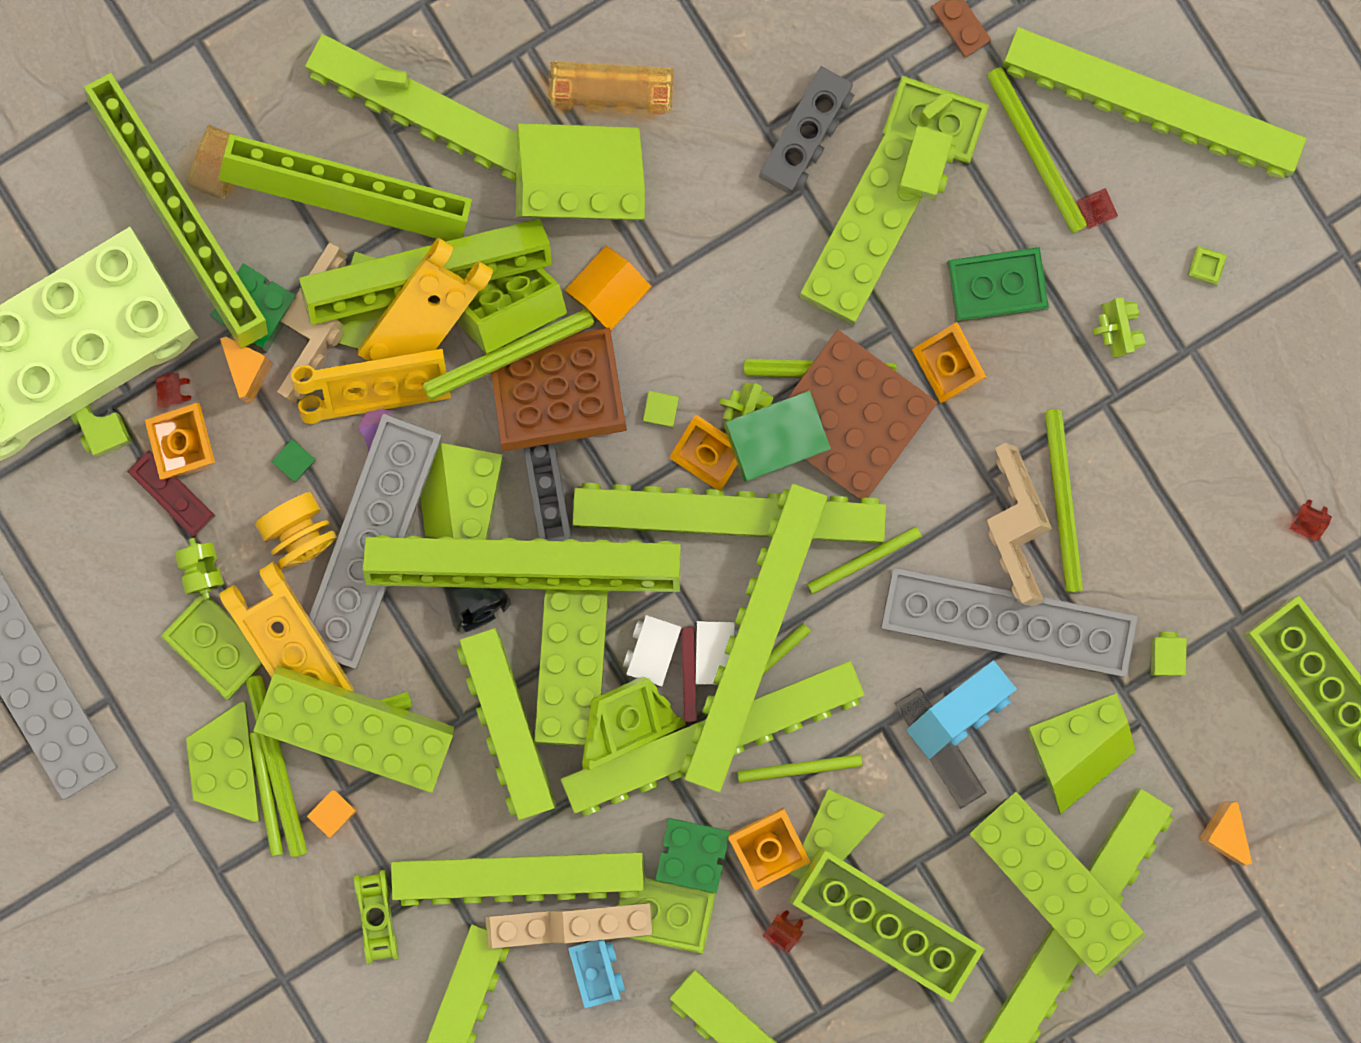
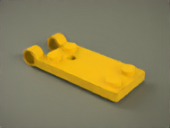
[357,238,493,361]
[291,349,451,424]
[219,561,354,691]

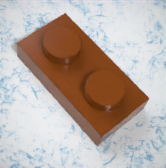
[931,0,991,59]

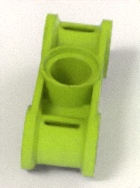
[354,870,399,965]

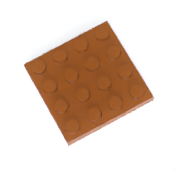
[490,328,627,452]
[787,329,938,500]

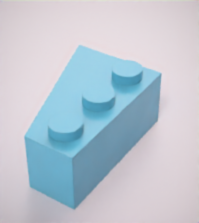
[906,660,1017,759]

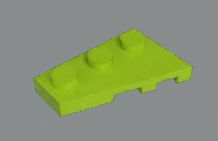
[790,789,885,880]

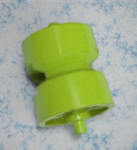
[174,538,225,600]

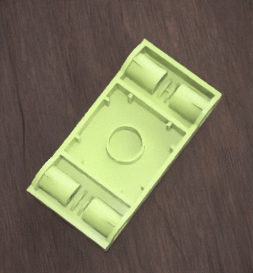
[0,227,199,461]

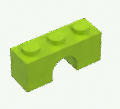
[71,404,132,458]

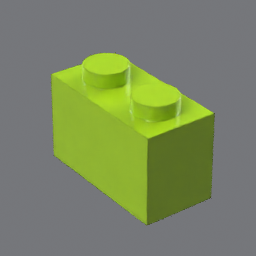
[898,125,957,200]

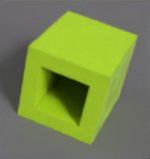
[1150,632,1187,676]

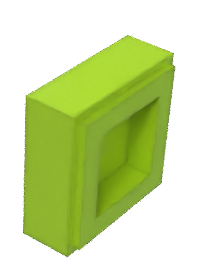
[375,68,409,89]
[920,92,953,124]
[1188,246,1227,286]
[643,391,679,428]

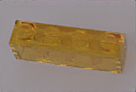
[548,61,674,115]

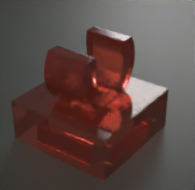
[1076,188,1118,230]
[156,373,192,408]
[1289,499,1332,542]
[762,910,804,953]

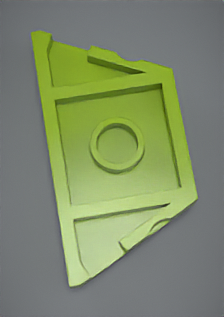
[582,677,686,770]
[186,702,260,822]

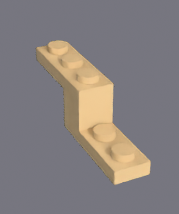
[277,242,347,404]
[987,443,1052,607]
[486,903,652,949]

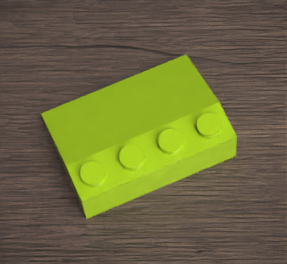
[515,123,645,221]

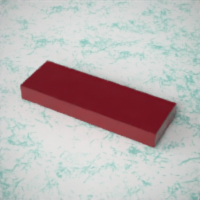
[127,450,216,537]
[681,627,697,722]

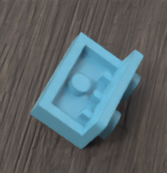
[568,939,625,1008]

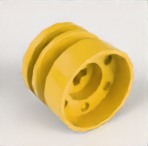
[255,492,338,570]

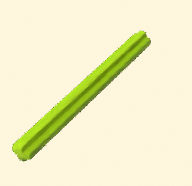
[987,67,1087,233]
[423,309,594,400]
[1045,409,1083,593]
[246,675,307,858]

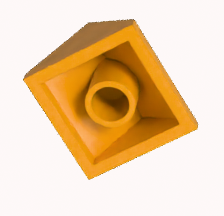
[564,245,652,331]
[912,322,986,403]
[220,337,273,404]
[145,403,215,480]
[669,414,738,490]
[1199,801,1252,865]
[728,808,811,890]

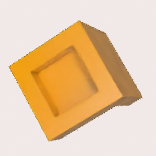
[307,790,358,838]

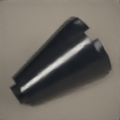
[443,587,511,632]

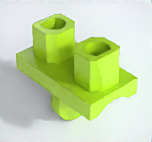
[1092,297,1146,358]
[718,382,773,435]

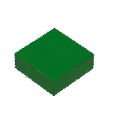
[272,439,316,483]

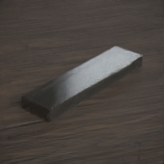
[894,687,987,809]

